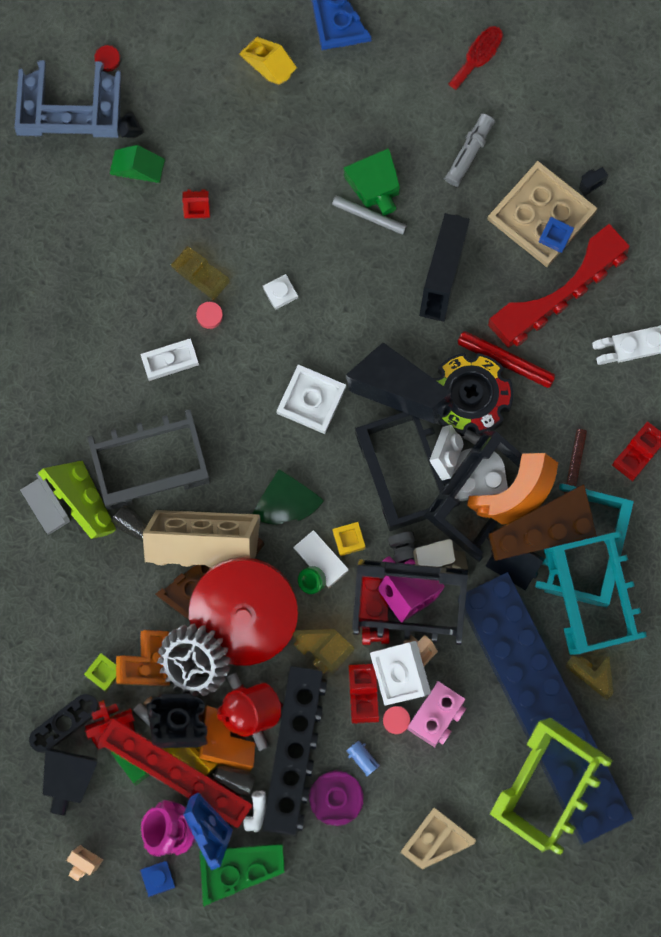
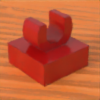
[182,189,210,218]

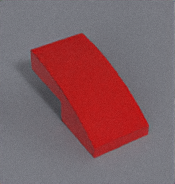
[612,421,661,482]
[349,664,379,724]

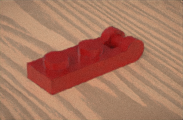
[361,575,389,645]

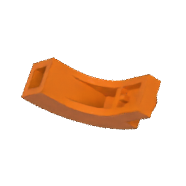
[467,453,558,524]

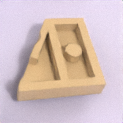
[400,808,477,870]

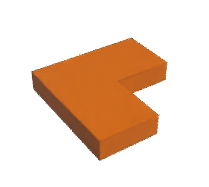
[116,630,170,686]
[199,706,255,771]

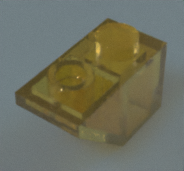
[292,629,354,675]

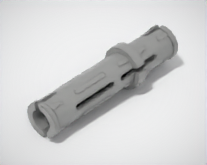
[444,113,495,187]

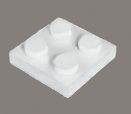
[277,365,346,434]
[370,641,431,705]

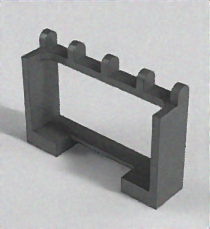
[87,409,210,511]

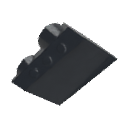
[146,694,208,748]

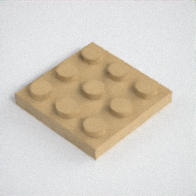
[488,161,598,267]

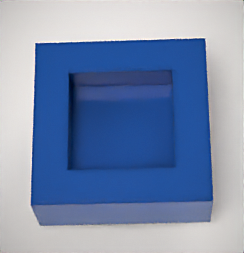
[539,217,574,253]
[140,861,175,897]

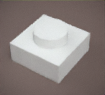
[263,274,298,310]

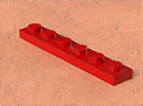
[97,718,253,828]

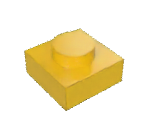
[332,522,366,556]

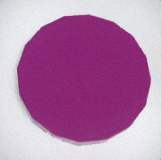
[309,771,364,826]

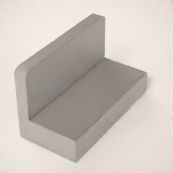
[20,473,71,535]

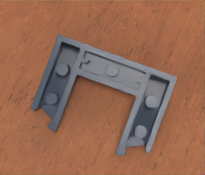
[15,60,121,138]

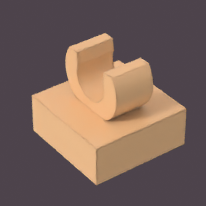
[403,635,438,666]
[67,845,103,881]

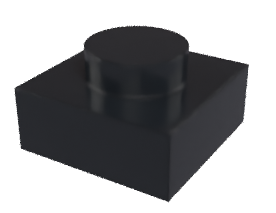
[579,167,608,196]

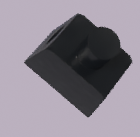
[42,747,98,816]

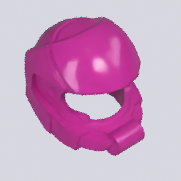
[141,800,196,856]

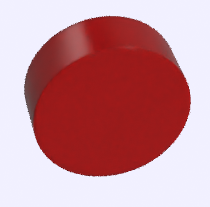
[94,45,120,72]

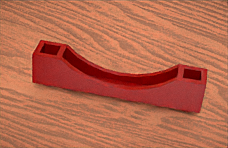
[488,224,630,349]

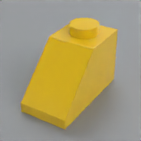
[239,37,297,85]

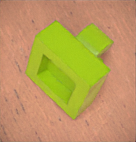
[84,653,116,692]

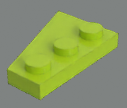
[38,461,116,539]

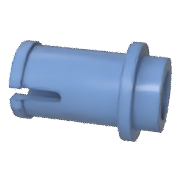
[347,741,380,776]

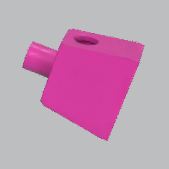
[378,556,445,623]

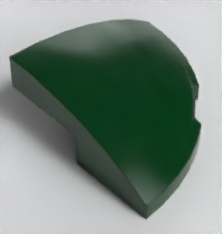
[252,469,324,525]

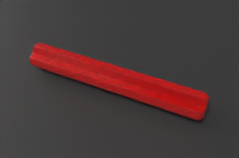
[458,331,555,388]

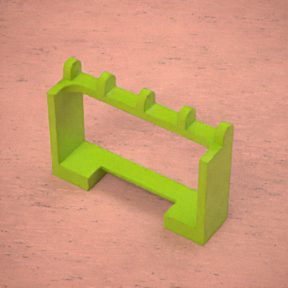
[490,718,612,855]

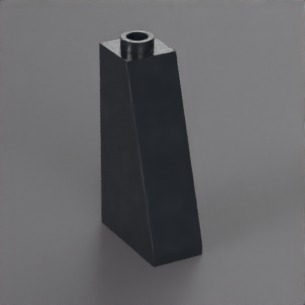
[419,213,470,322]
[346,342,454,424]

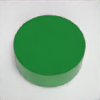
[298,566,326,594]

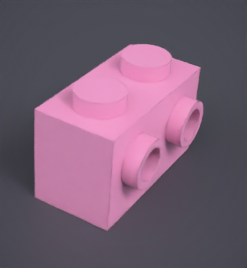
[407,681,467,747]

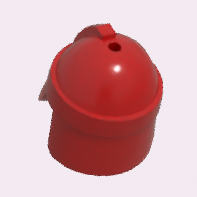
[217,683,281,737]

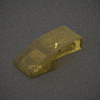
[171,246,230,301]

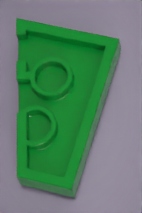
[199,844,285,907]

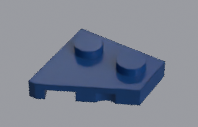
[183,793,233,870]

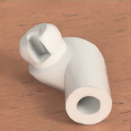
[244,791,267,833]

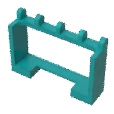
[535,484,634,608]
[544,531,647,655]

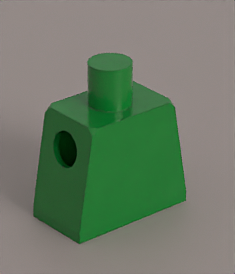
[344,149,400,215]

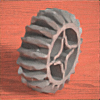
[157,623,231,697]

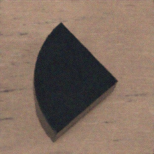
[118,112,144,138]

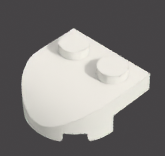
[452,448,508,501]

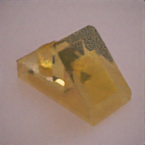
[565,655,613,701]

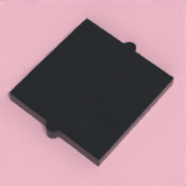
[485,550,545,590]

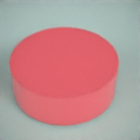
[196,302,223,329]
[383,706,410,735]

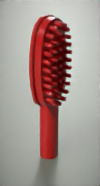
[449,26,503,90]

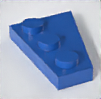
[312,0,371,50]

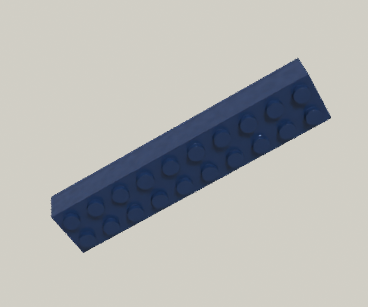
[458,572,634,845]

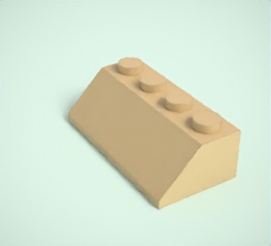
[143,510,260,568]

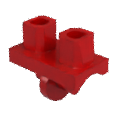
[85,700,135,749]

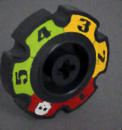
[433,353,513,436]

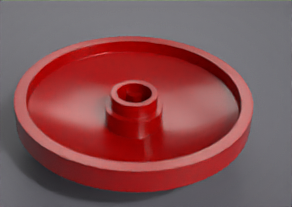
[189,558,298,666]

